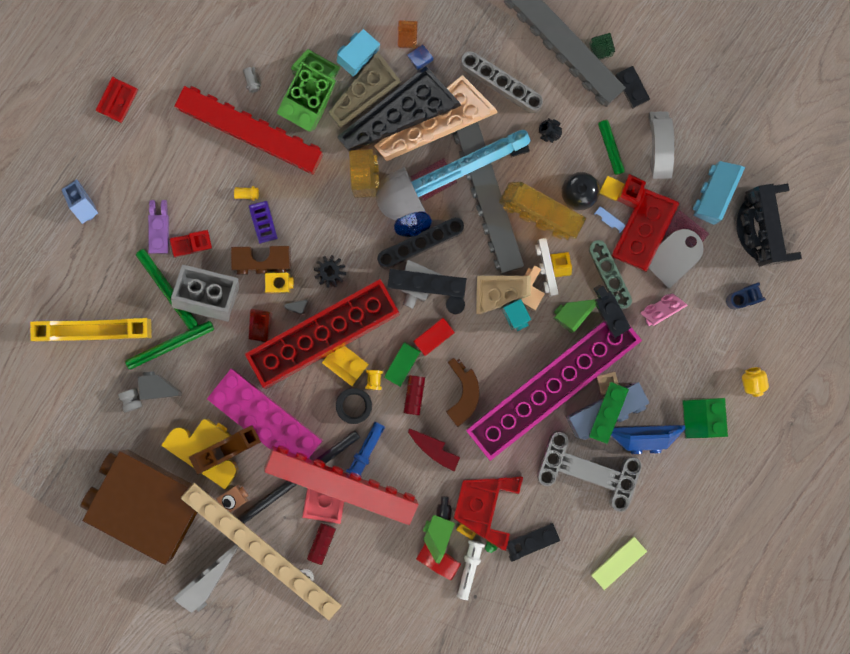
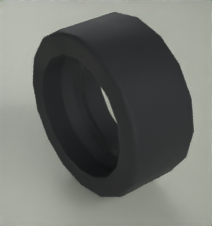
[336,388,372,424]

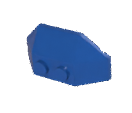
[611,425,685,454]

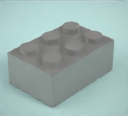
[171,265,239,322]

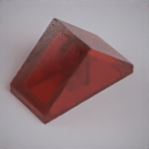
[248,309,273,342]

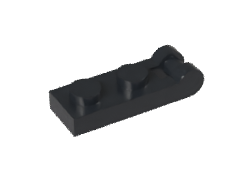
[506,523,560,562]

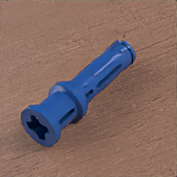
[346,422,385,476]

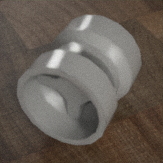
[118,388,143,413]

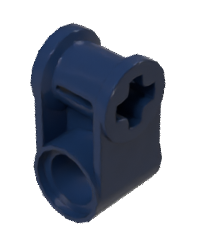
[726,282,766,310]

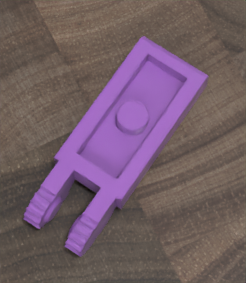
[148,200,169,254]

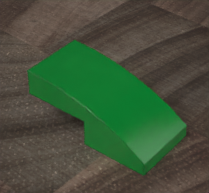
[384,342,421,387]

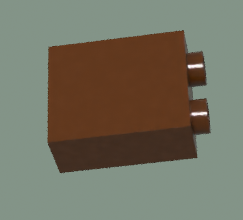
[80,449,208,565]

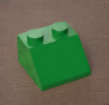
[682,398,728,439]

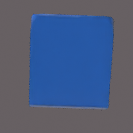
[407,44,433,71]

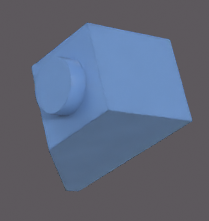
[62,180,98,224]

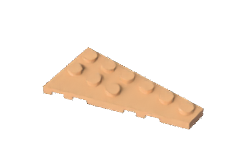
[374,75,498,161]

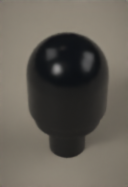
[436,496,452,521]

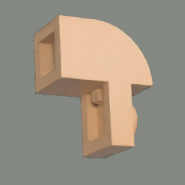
[521,266,545,311]

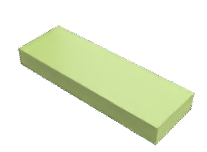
[591,536,647,590]

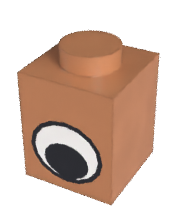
[216,485,249,513]

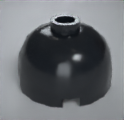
[562,172,600,210]

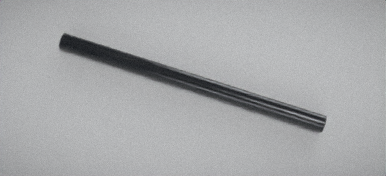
[237,431,360,524]

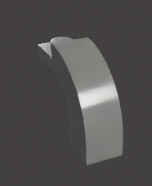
[649,111,674,179]

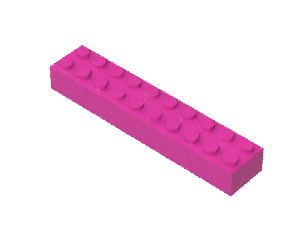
[466,321,642,461]

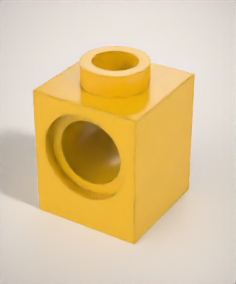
[265,273,294,294]

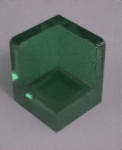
[589,33,615,60]

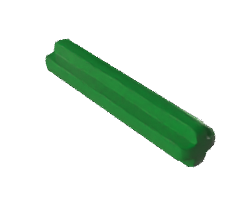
[598,120,625,175]

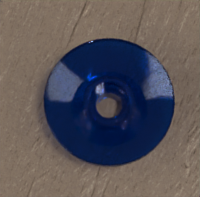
[394,211,432,237]

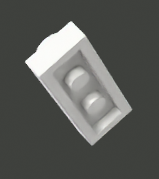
[535,238,558,297]

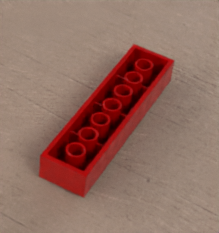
[245,279,400,389]

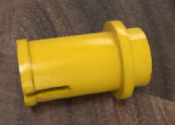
[234,186,259,201]

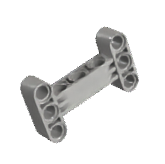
[537,431,642,512]

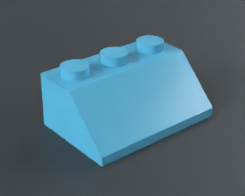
[693,161,745,225]

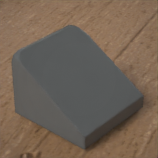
[284,300,308,315]

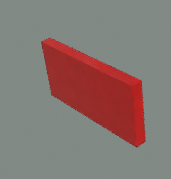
[611,188,679,272]

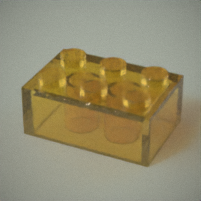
[349,149,380,198]

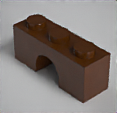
[231,246,291,275]

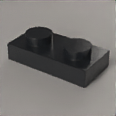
[615,66,650,109]

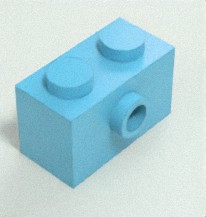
[337,29,380,77]

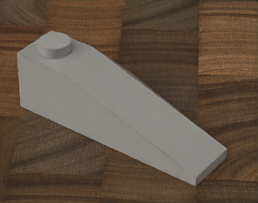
[173,544,239,613]

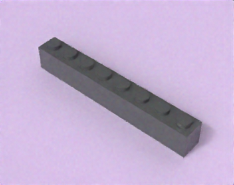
[504,0,626,107]
[453,122,524,274]

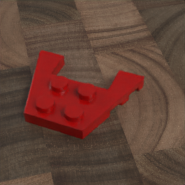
[453,476,523,551]

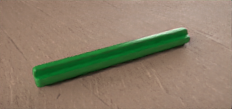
[136,249,198,329]
[125,321,214,370]

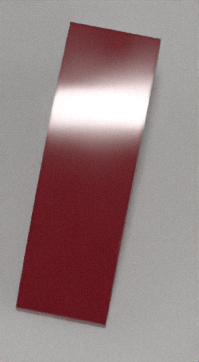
[408,428,460,472]

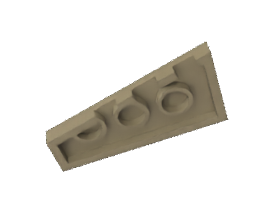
[329,52,401,128]

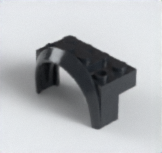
[736,183,802,267]

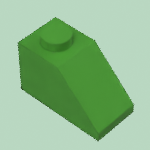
[423,515,455,564]

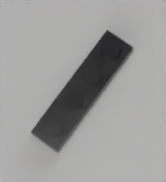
[387,269,467,298]

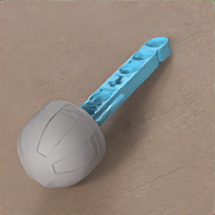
[376,130,531,221]

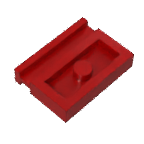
[96,76,138,124]

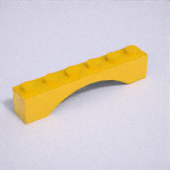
[30,318,152,342]

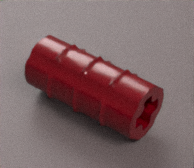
[403,375,426,415]
[307,523,336,565]

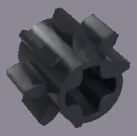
[539,118,562,143]

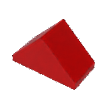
[617,174,646,209]

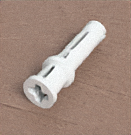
[456,540,485,600]

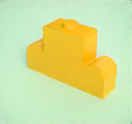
[161,419,238,489]

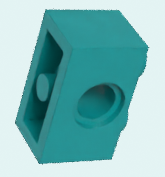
[502,299,531,332]

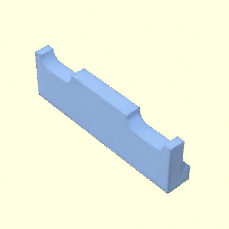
[594,206,626,233]

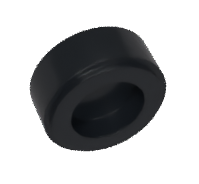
[446,296,465,315]

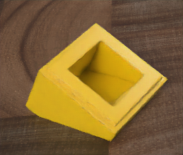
[550,252,572,277]

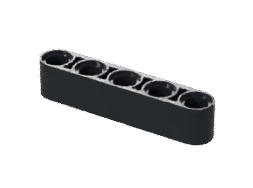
[377,217,464,269]

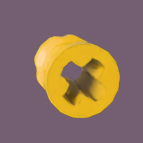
[365,370,383,390]

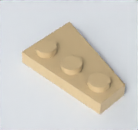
[476,276,531,314]

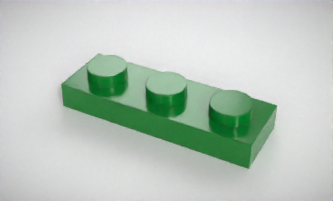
[588,382,629,444]

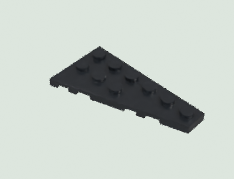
[337,66,461,152]

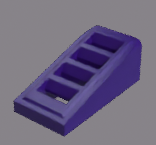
[249,201,278,244]

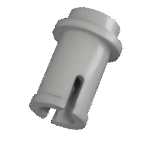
[243,67,261,93]

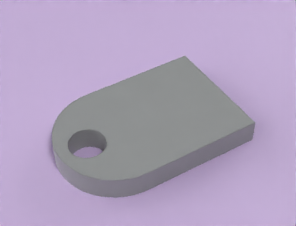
[649,229,703,289]

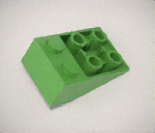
[277,62,336,132]

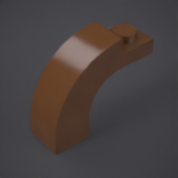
[446,358,479,427]
[189,425,261,475]

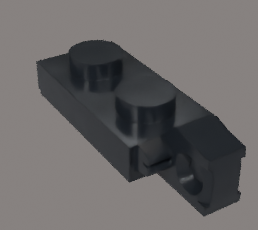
[593,285,631,338]

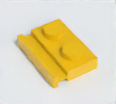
[322,346,369,386]

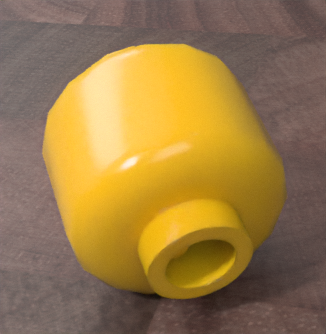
[742,367,769,397]

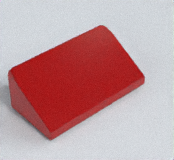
[413,318,455,356]

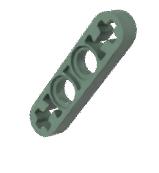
[589,240,632,310]

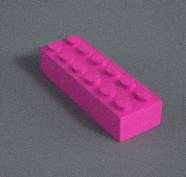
[207,369,323,459]

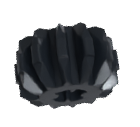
[314,255,346,288]

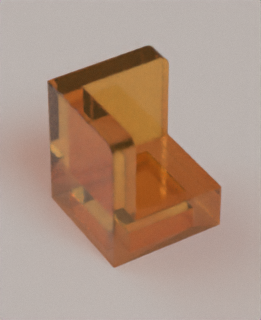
[398,20,418,48]

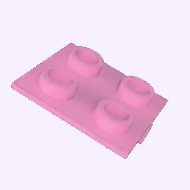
[640,293,688,326]

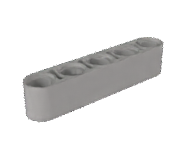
[461,52,543,113]

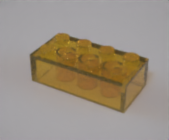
[499,182,586,240]

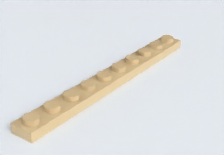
[181,483,341,620]

